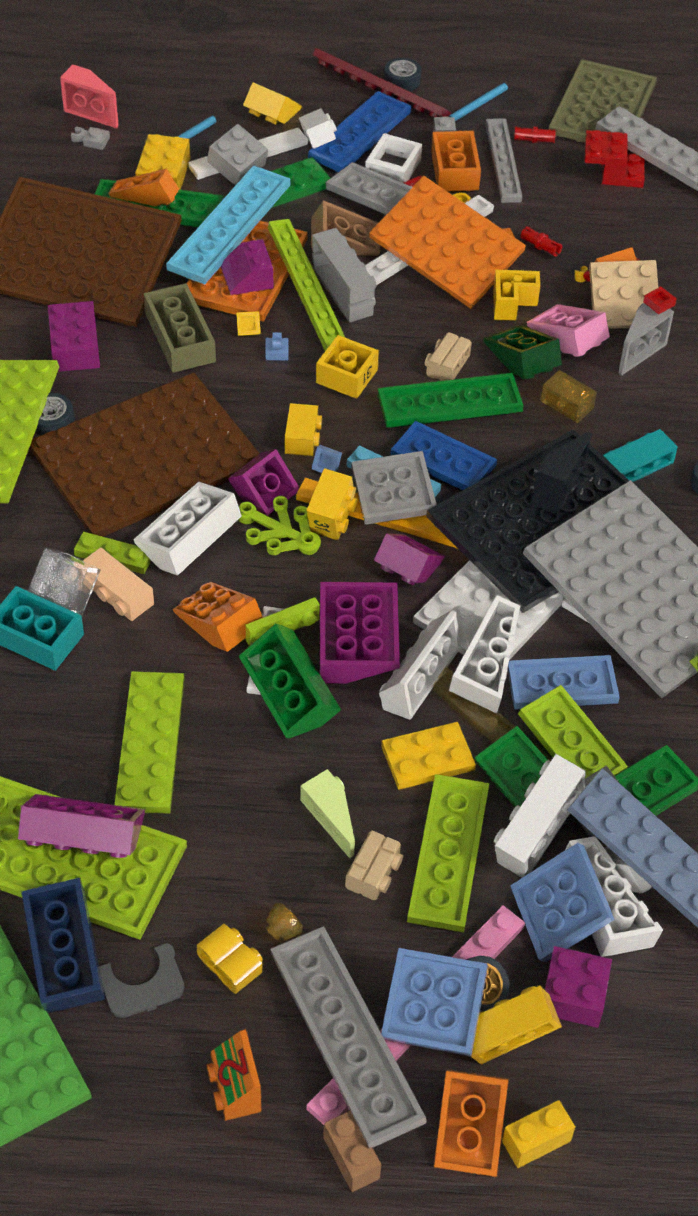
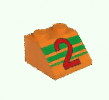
[206,1030,261,1121]

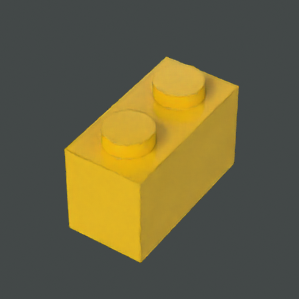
[285,403,322,456]
[502,1100,575,1169]

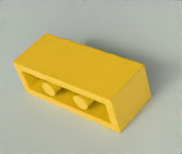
[471,986,562,1064]

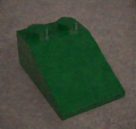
[484,325,562,379]

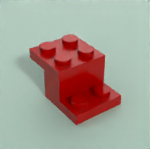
[584,130,644,188]

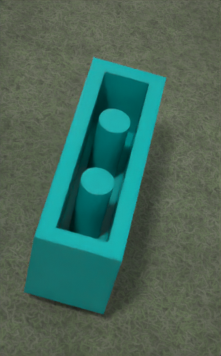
[603,429,678,482]

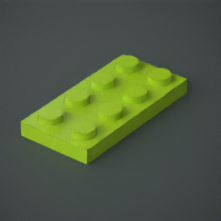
[518,685,628,778]

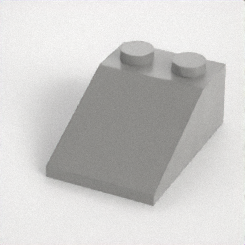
[618,303,674,376]

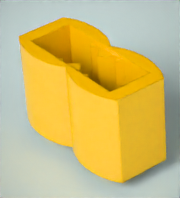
[197,924,263,994]

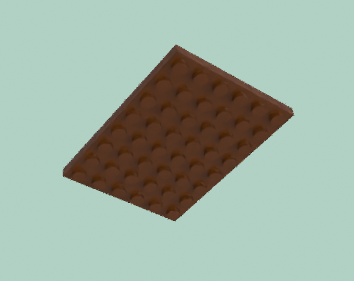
[0,177,182,327]
[29,373,260,537]

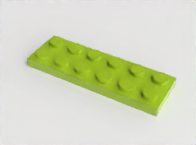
[115,671,184,814]
[407,774,489,932]

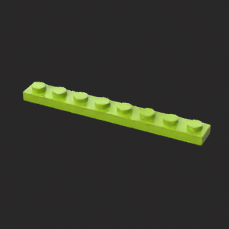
[268,219,345,351]

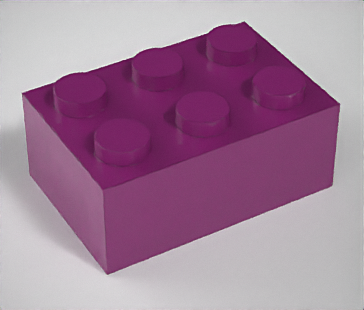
[48,301,100,372]

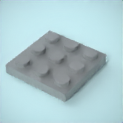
[351,451,437,525]

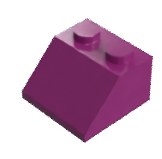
[221,239,273,295]
[228,449,300,516]
[374,533,445,585]

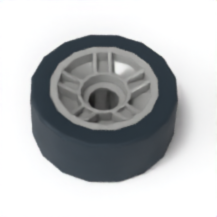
[384,58,421,92]
[35,393,75,435]

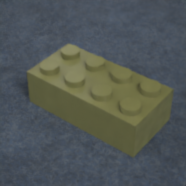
[144,283,216,373]

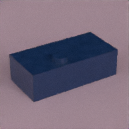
[21,878,105,1013]

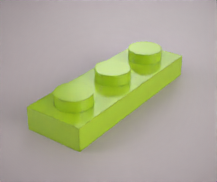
[74,532,151,574]
[246,597,320,646]

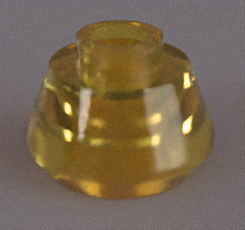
[266,903,303,941]

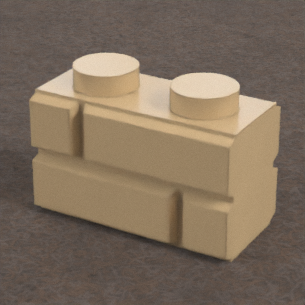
[425,332,471,381]
[345,831,403,900]

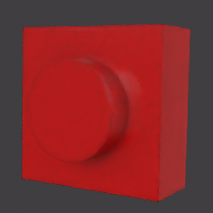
[643,286,677,314]

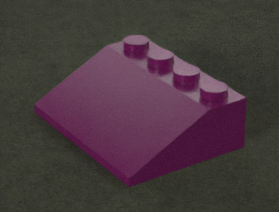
[320,582,400,683]

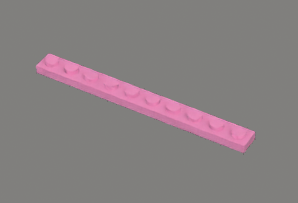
[307,906,525,1125]

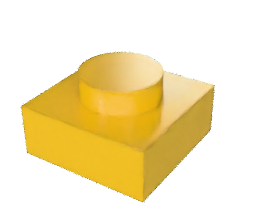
[236,311,261,336]

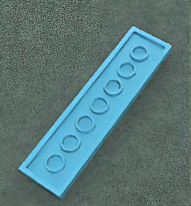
[166,165,290,284]

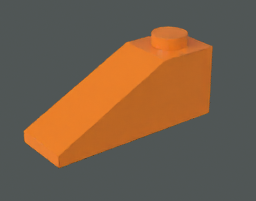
[108,168,179,206]

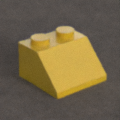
[243,83,302,124]

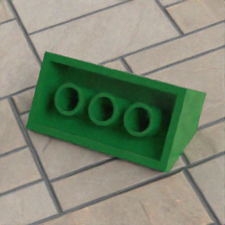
[239,623,341,738]

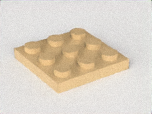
[589,260,658,329]

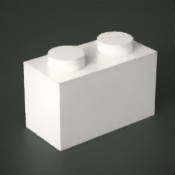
[299,108,337,149]

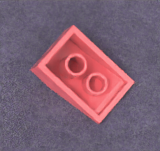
[60,65,118,128]

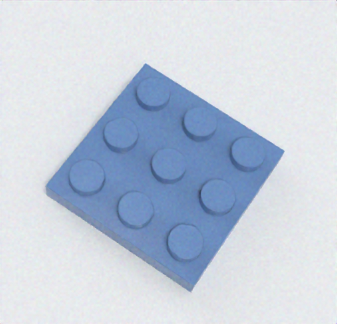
[510,843,615,962]
[381,948,488,1056]

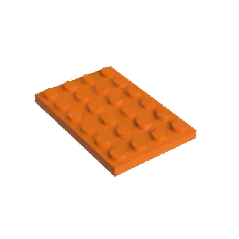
[369,176,526,309]
[187,221,308,322]

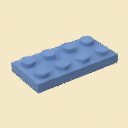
[507,655,620,709]

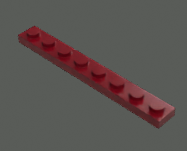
[313,48,451,118]

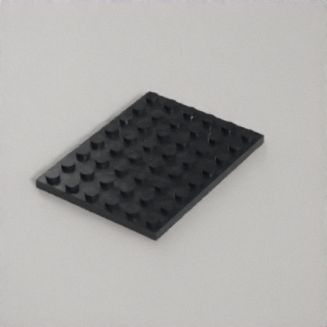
[426,429,671,613]

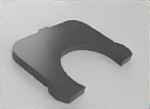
[99,943,184,1018]

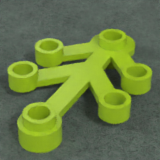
[238,496,321,555]

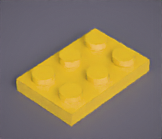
[381,722,476,790]

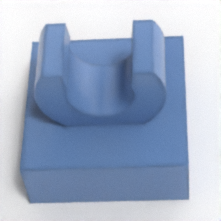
[266,333,288,360]
[312,445,342,473]

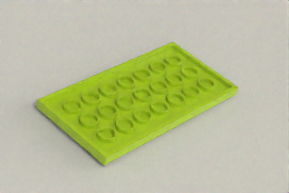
[0,360,59,503]
[0,776,187,940]

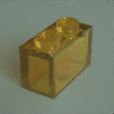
[541,370,597,423]

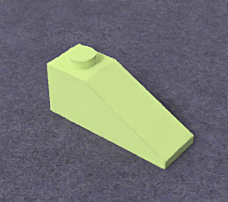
[300,769,355,858]

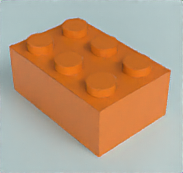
[431,131,481,192]

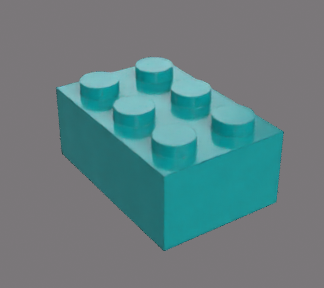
[0,586,84,671]

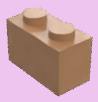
[323,1111,381,1192]

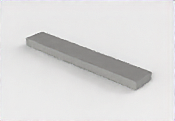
[486,119,522,203]

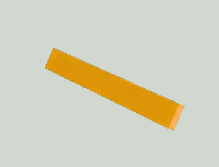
[296,478,457,548]

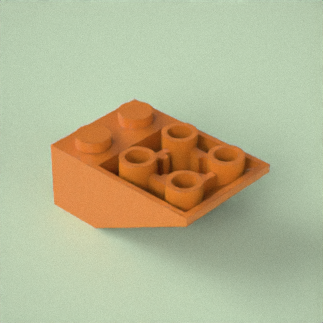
[173,582,263,652]

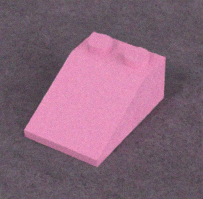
[527,304,610,356]

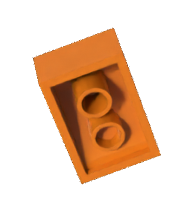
[434,1070,509,1177]

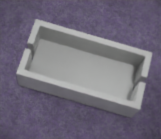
[312,228,376,323]

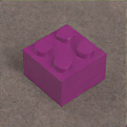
[545,946,612,1028]

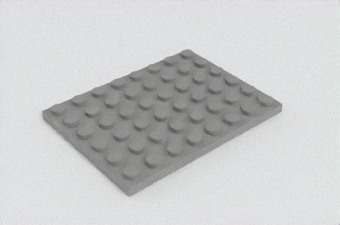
[523,480,698,698]

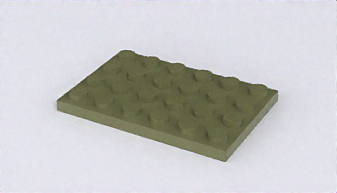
[549,60,657,142]

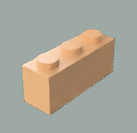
[78,547,154,621]

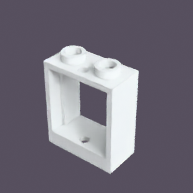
[365,134,422,183]

